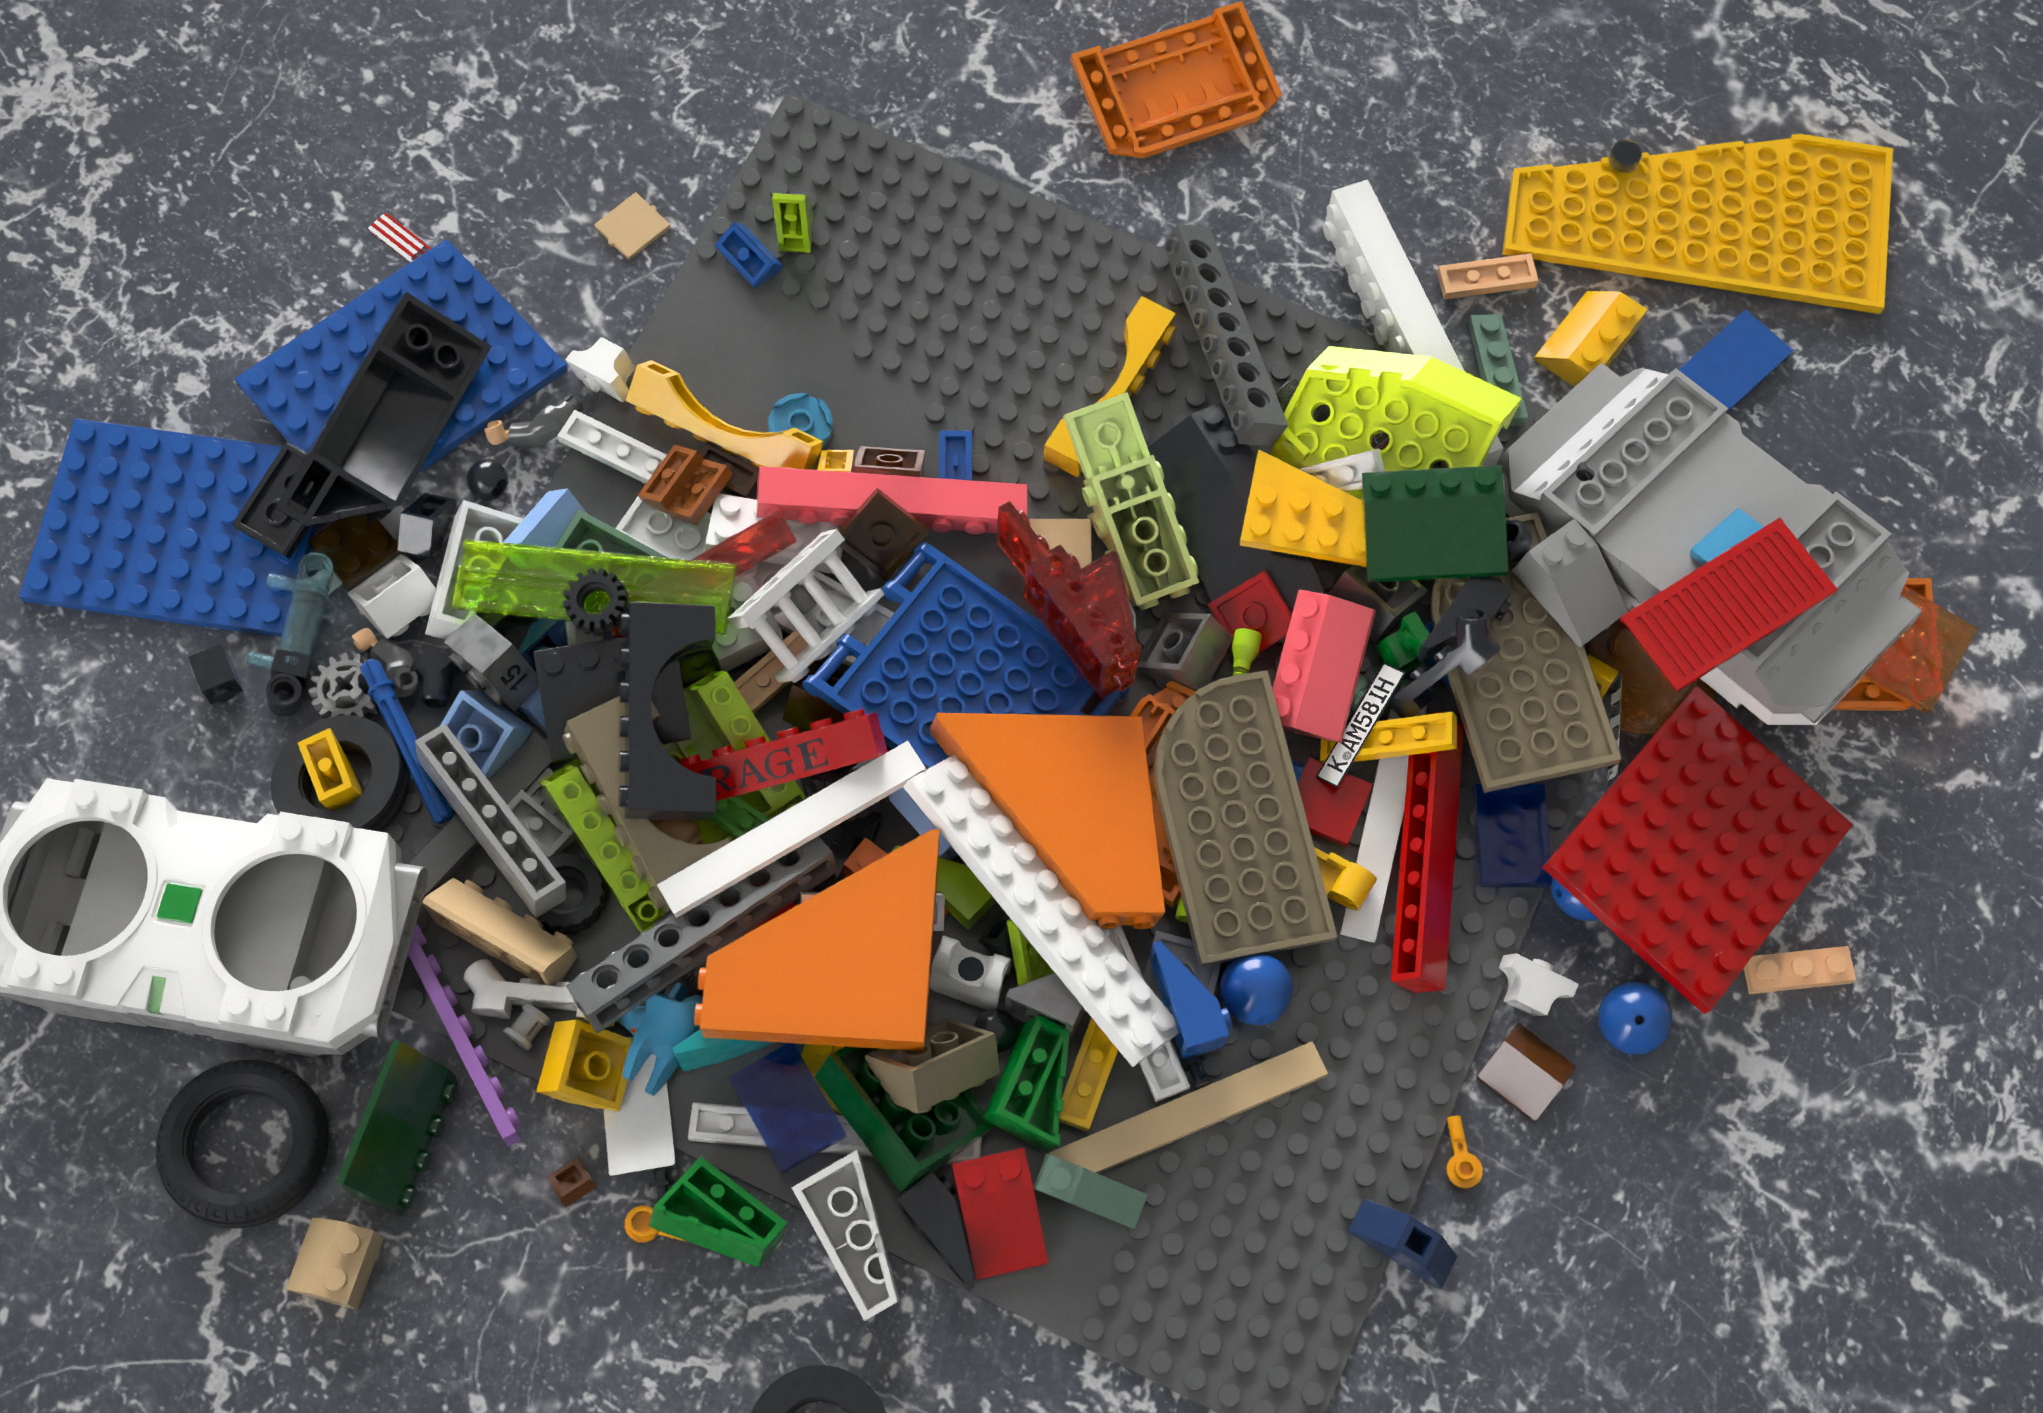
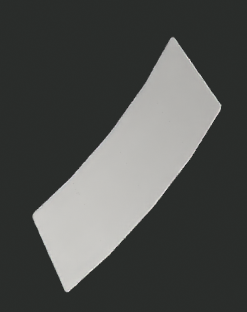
[604,1036,675,1176]

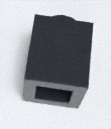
[188,644,243,704]

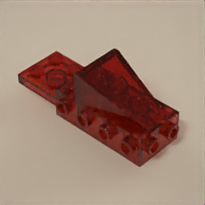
[996,501,1141,699]

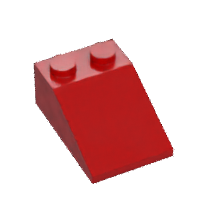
[952,1147,1048,1281]

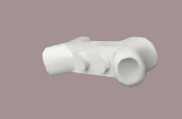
[464,959,615,1027]

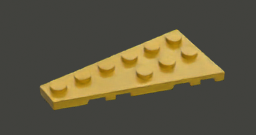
[1240,449,1443,580]

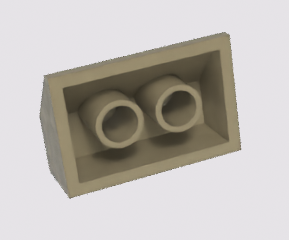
[865,1018,1000,1113]

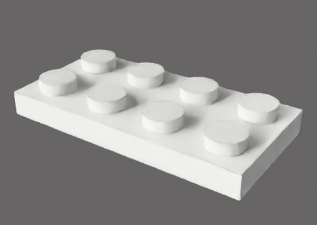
[705,494,843,574]

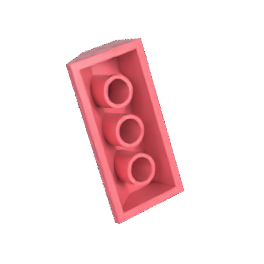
[1272,590,1376,743]

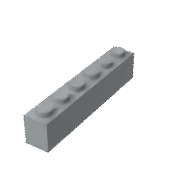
[415,724,566,918]

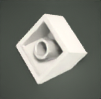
[347,554,436,639]

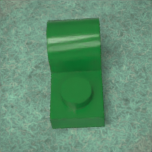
[1376,611,1430,674]

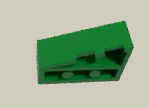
[982,1015,1070,1152]
[649,1156,787,1268]

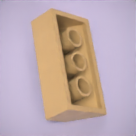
[422,878,578,986]

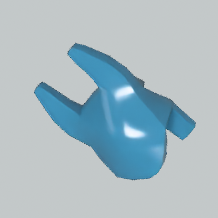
[616,982,703,1096]

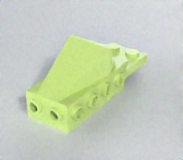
[1063,392,1199,611]

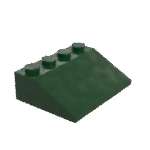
[1361,465,1508,582]
[336,1039,458,1216]
[814,1046,995,1193]

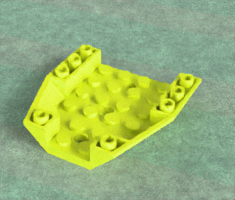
[1271,346,1522,500]

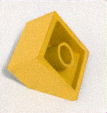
[536,1020,633,1112]

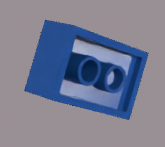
[1149,941,1233,1060]

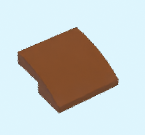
[637,445,733,525]

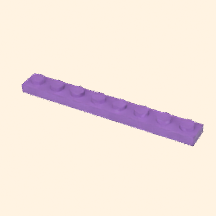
[408,924,522,1147]

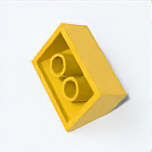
[1533,291,1648,387]

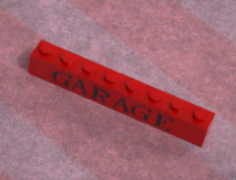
[615,708,888,826]

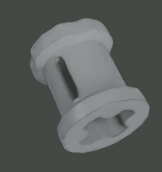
[503,1002,551,1051]

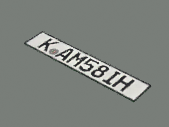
[1316,663,1406,787]

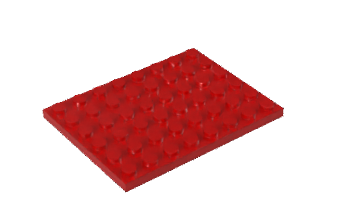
[1542,685,1853,1015]

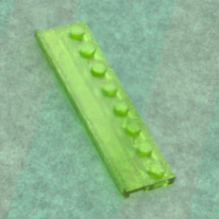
[452,539,737,635]

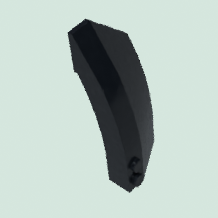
[275,292,492,527]
[1148,403,1325,646]

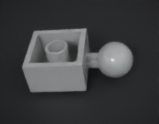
[689,573,817,671]

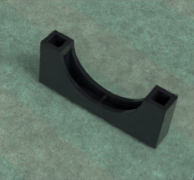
[618,602,716,820]

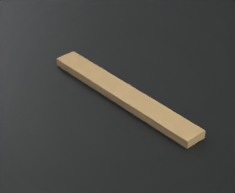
[1049,1041,1328,1174]

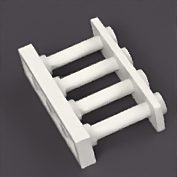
[727,529,885,683]

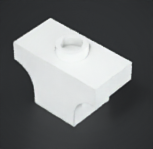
[565,337,636,403]
[1499,953,1579,1016]

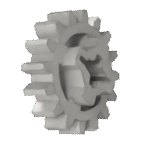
[308,653,378,719]

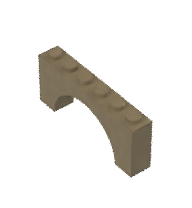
[562,696,730,914]

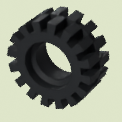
[563,568,630,636]

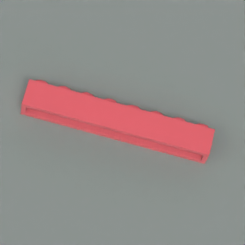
[756,466,1027,537]

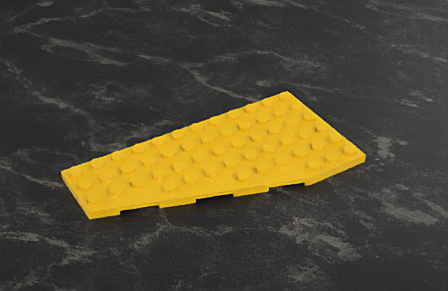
[1502,134,1893,314]

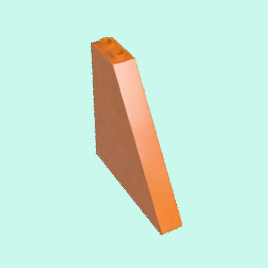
[930,713,1165,929]
[694,829,940,1051]

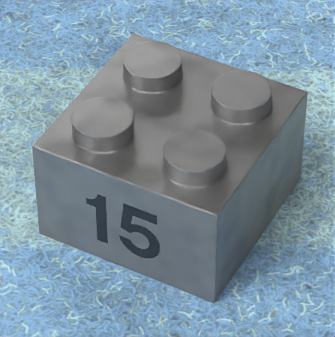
[444,613,539,712]

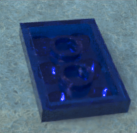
[1473,784,1552,888]
[729,1043,847,1174]

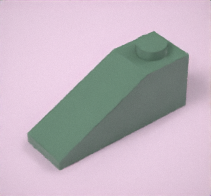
[1033,1153,1148,1229]

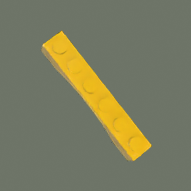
[1044,296,1177,478]
[626,360,824,470]

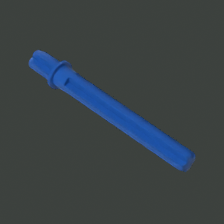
[360,659,453,824]

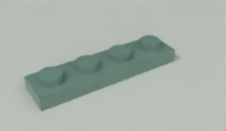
[1468,314,1528,426]

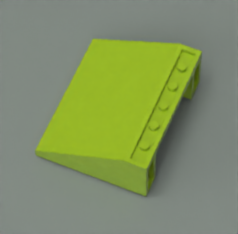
[538,671,805,934]

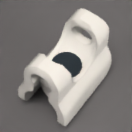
[929,935,1012,1010]

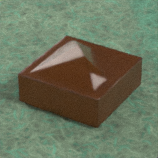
[546,1156,597,1208]

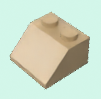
[286,1217,384,1310]

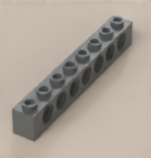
[1163,224,1288,447]
[566,836,838,1033]

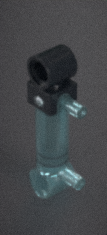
[245,552,333,717]

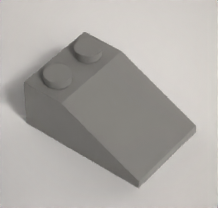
[1512,519,1628,648]

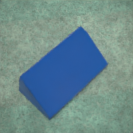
[714,221,784,288]

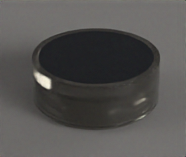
[1608,140,1642,172]

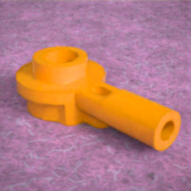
[1446,1115,1483,1189]
[624,1205,688,1243]

